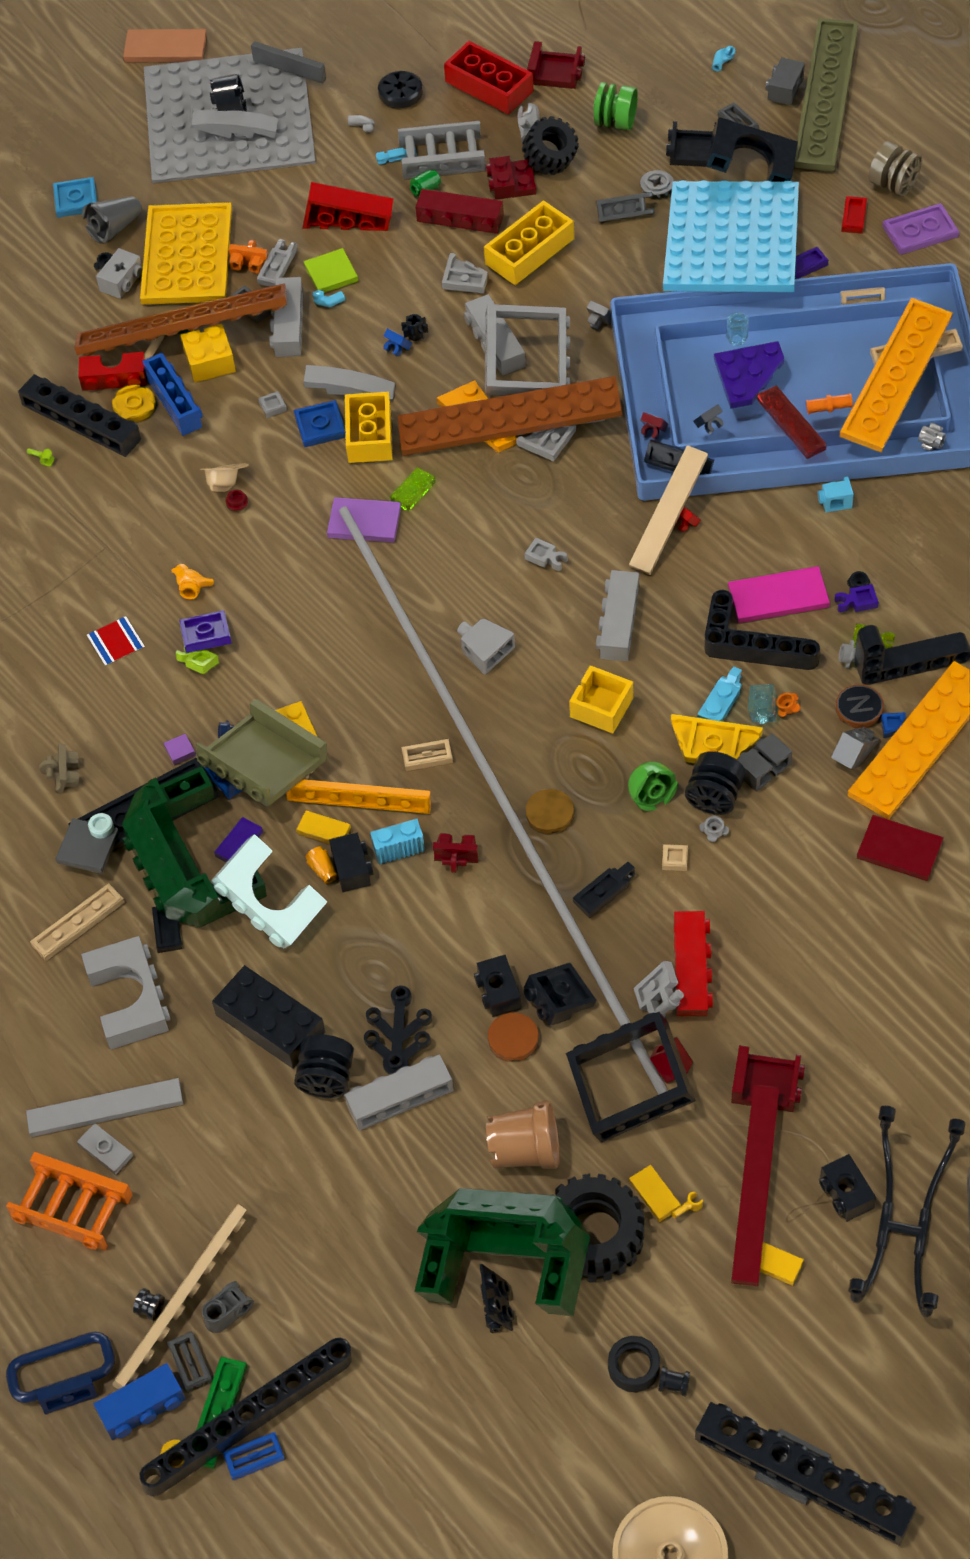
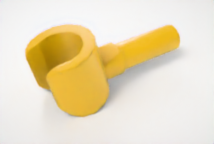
[671,1191,703,1218]

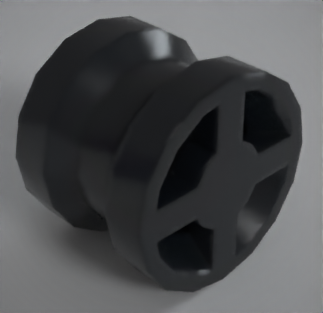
[133,1288,165,1321]

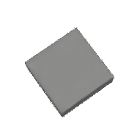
[258,391,287,418]

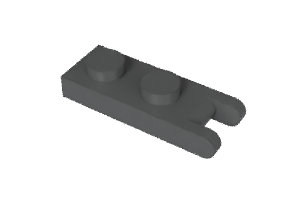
[596,192,655,222]

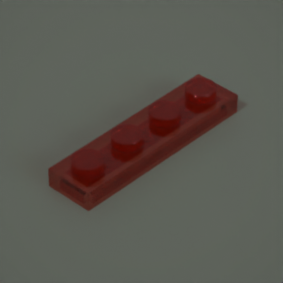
[757,385,827,459]

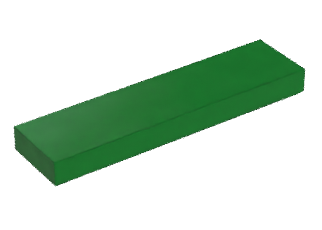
[194,1356,247,1469]

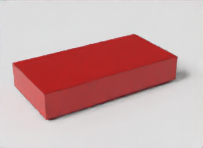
[841,196,867,234]

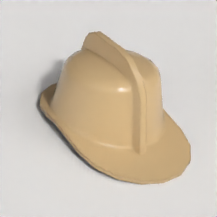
[200,463,249,492]

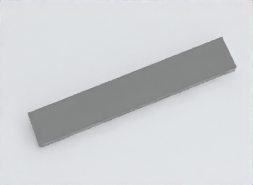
[26,1078,184,1137]

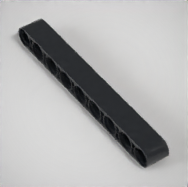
[140,1338,351,1496]

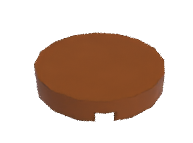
[488,1012,539,1062]

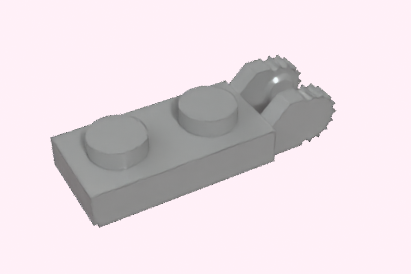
[257,239,298,287]

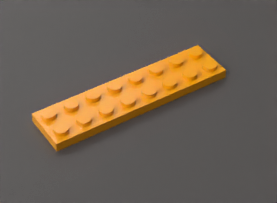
[839,298,953,453]
[847,661,970,820]

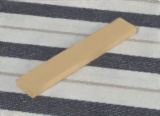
[629,445,708,575]

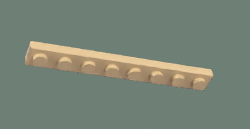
[111,1204,246,1390]

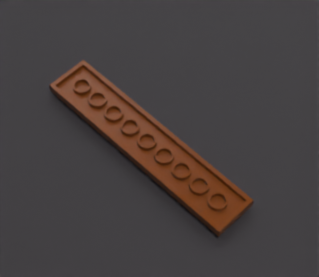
[74,283,287,356]
[398,376,622,456]

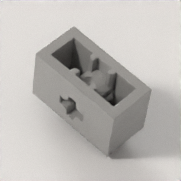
[96,248,143,299]

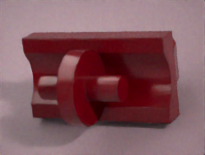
[433,833,479,873]

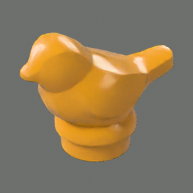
[171,564,214,600]

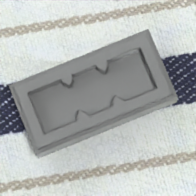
[77,1123,133,1175]

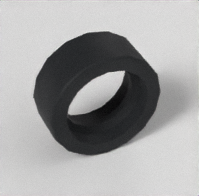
[608,1336,660,1392]

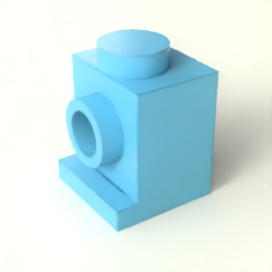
[817,477,853,513]

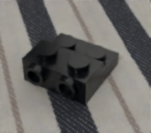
[524,963,597,1026]

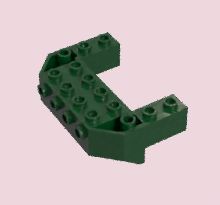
[122,766,267,928]
[414,1188,590,1316]

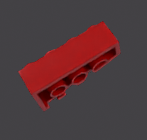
[302,182,394,231]
[673,911,713,1017]

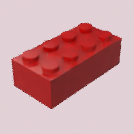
[444,41,534,115]

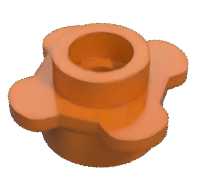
[775,693,801,717]

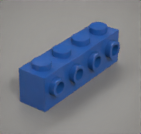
[142,353,203,436]

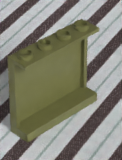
[196,699,327,807]

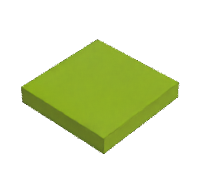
[303,248,358,293]

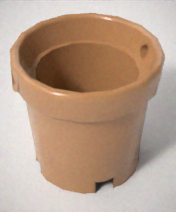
[486,1101,560,1169]

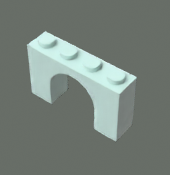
[210,834,327,949]

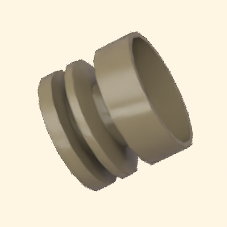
[869,141,923,196]

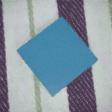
[53,177,97,218]

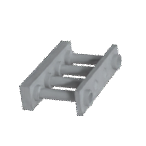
[398,121,486,179]

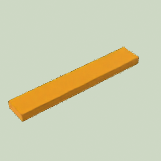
[286,779,431,814]

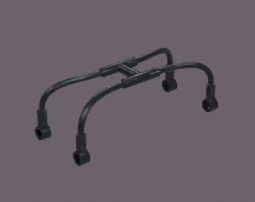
[848,1105,966,1317]

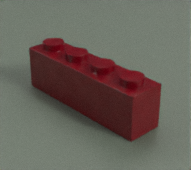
[415,189,504,234]

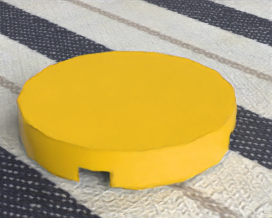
[112,385,156,423]

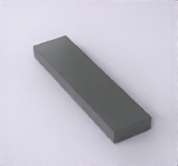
[251,41,326,83]

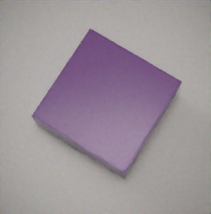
[164,734,196,765]

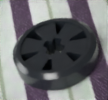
[378,71,423,108]

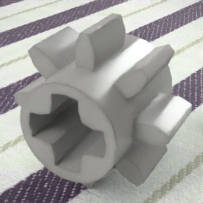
[918,423,946,451]

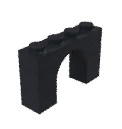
[706,117,798,182]

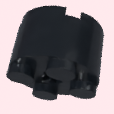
[210,74,247,112]

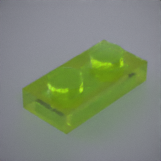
[390,467,435,512]

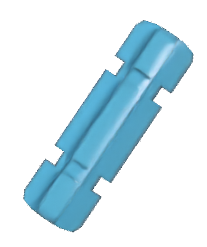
[376,146,416,165]

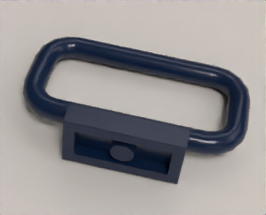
[6,1331,115,1415]

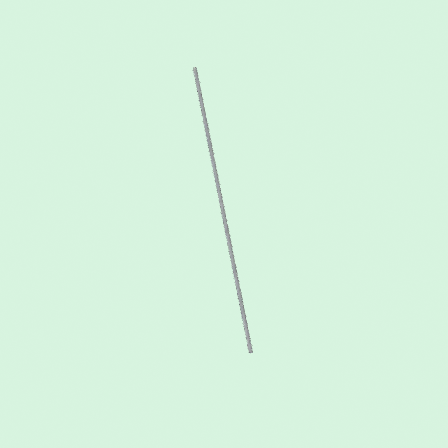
[339,507,668,1095]

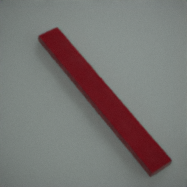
[731,1085,779,1287]

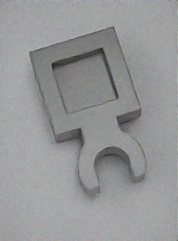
[524,538,568,571]

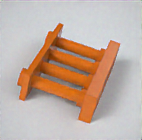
[6,1152,133,1251]

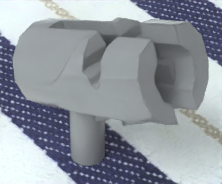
[517,103,540,143]

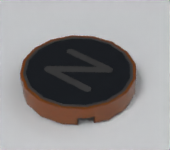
[836,685,884,728]

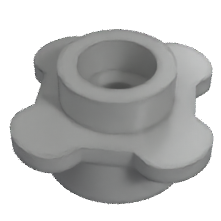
[839,640,856,668]
[700,816,729,842]

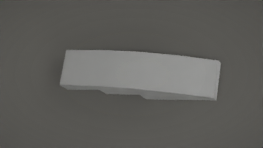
[191,109,278,138]
[304,365,395,402]

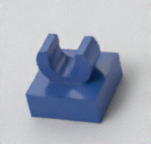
[383,328,412,357]

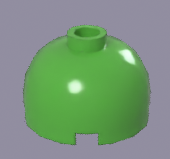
[628,761,678,811]

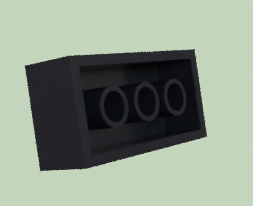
[212,965,325,1069]

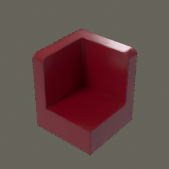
[650,1037,693,1083]

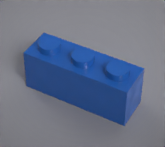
[93,1363,186,1440]

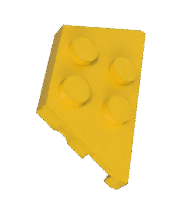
[671,714,763,763]

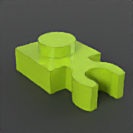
[176,646,219,674]

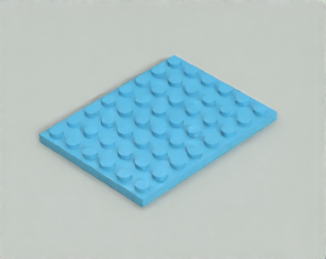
[663,180,799,292]

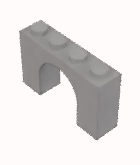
[81,936,171,1050]

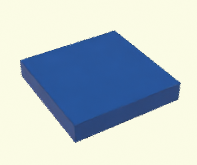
[293,400,346,447]

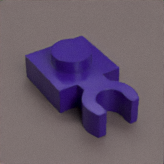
[834,584,879,612]

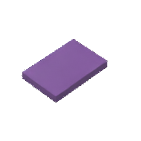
[882,203,959,255]
[327,497,401,543]

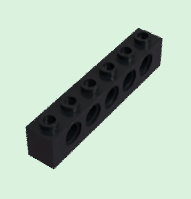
[18,374,141,457]

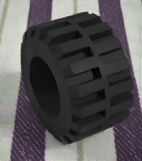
[522,116,579,175]

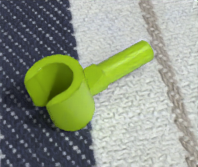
[27,448,55,466]

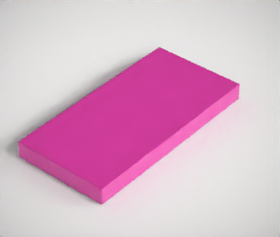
[728,566,830,623]

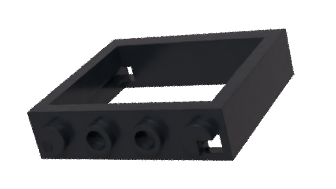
[566,1012,696,1143]

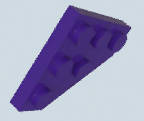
[714,341,784,409]

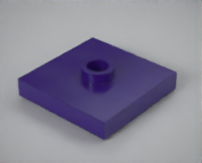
[179,610,232,653]

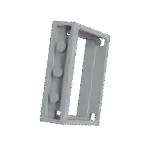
[485,304,570,396]

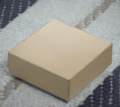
[662,844,688,871]

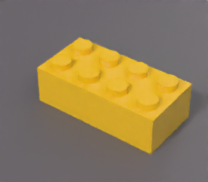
[484,200,574,285]

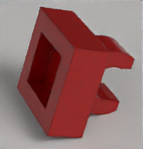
[675,506,701,532]

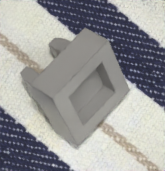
[587,301,611,330]

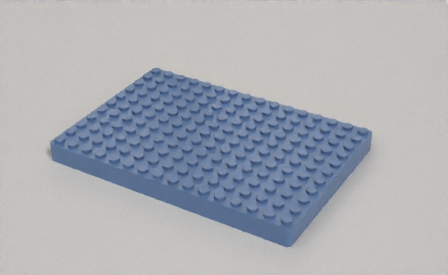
[610,263,970,501]

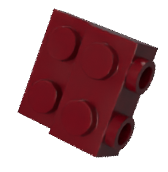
[486,156,536,200]

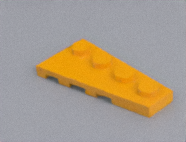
[436,380,517,453]

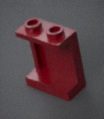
[527,41,585,89]
[731,1045,805,1112]

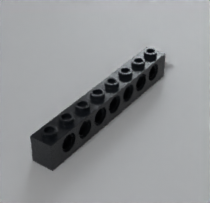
[695,1402,916,1546]

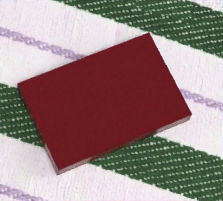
[856,815,944,881]

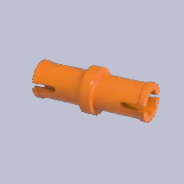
[806,393,853,414]

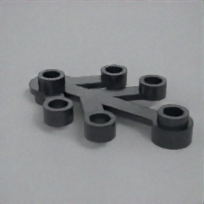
[364,985,432,1075]

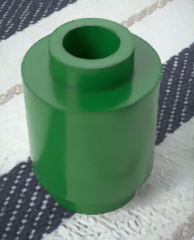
[410,169,441,197]

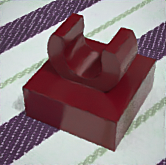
[640,412,668,440]

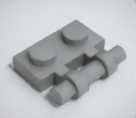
[634,961,684,1017]

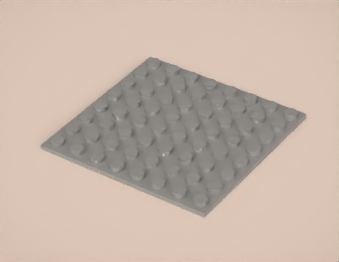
[144,48,316,183]

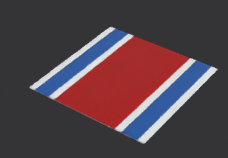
[87,616,145,665]

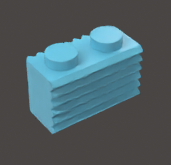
[370,819,425,865]

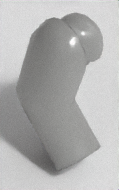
[348,115,375,133]

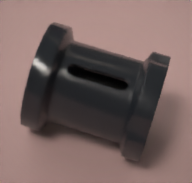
[658,1366,690,1396]

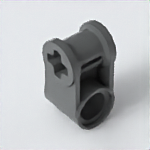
[202,1281,254,1333]

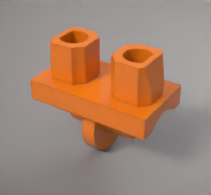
[229,240,267,274]

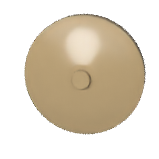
[613,1496,728,1559]

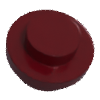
[225,490,248,511]

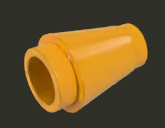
[305,846,338,884]

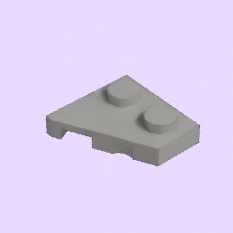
[442,253,488,293]
[516,425,576,461]

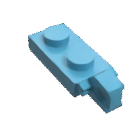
[697,666,742,722]

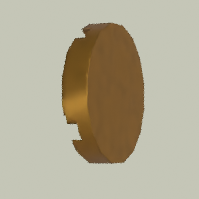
[526,789,574,834]

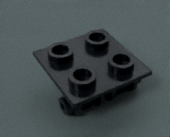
[479,1264,514,1333]

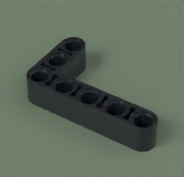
[704,590,820,670]
[854,625,970,685]

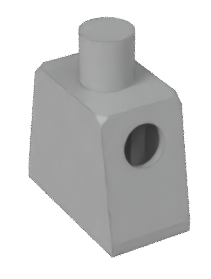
[457,619,515,675]

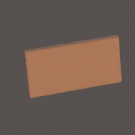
[123,29,207,62]

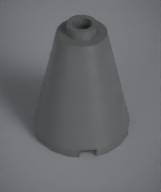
[82,196,142,244]

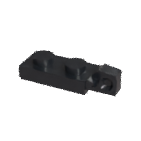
[573,862,635,918]

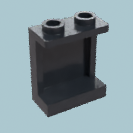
[666,121,716,167]

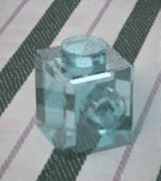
[748,684,778,723]

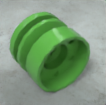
[593,82,638,131]

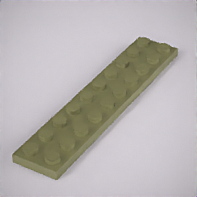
[794,18,859,172]

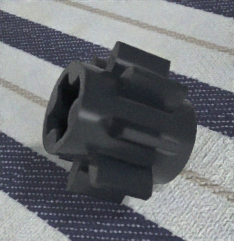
[401,314,429,341]

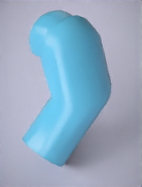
[712,46,736,72]
[312,290,345,307]

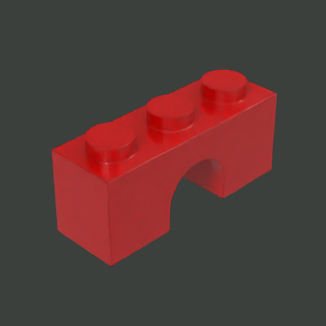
[78,352,147,391]

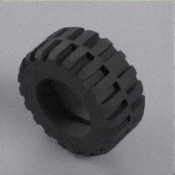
[552,1173,644,1282]

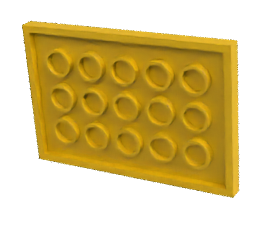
[140,202,232,305]

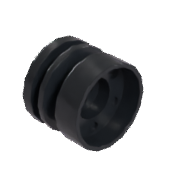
[685,751,745,815]
[294,1034,354,1098]

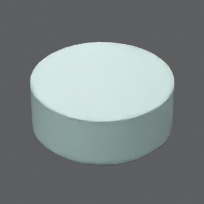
[88,813,114,839]

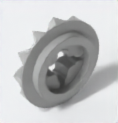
[640,170,674,198]

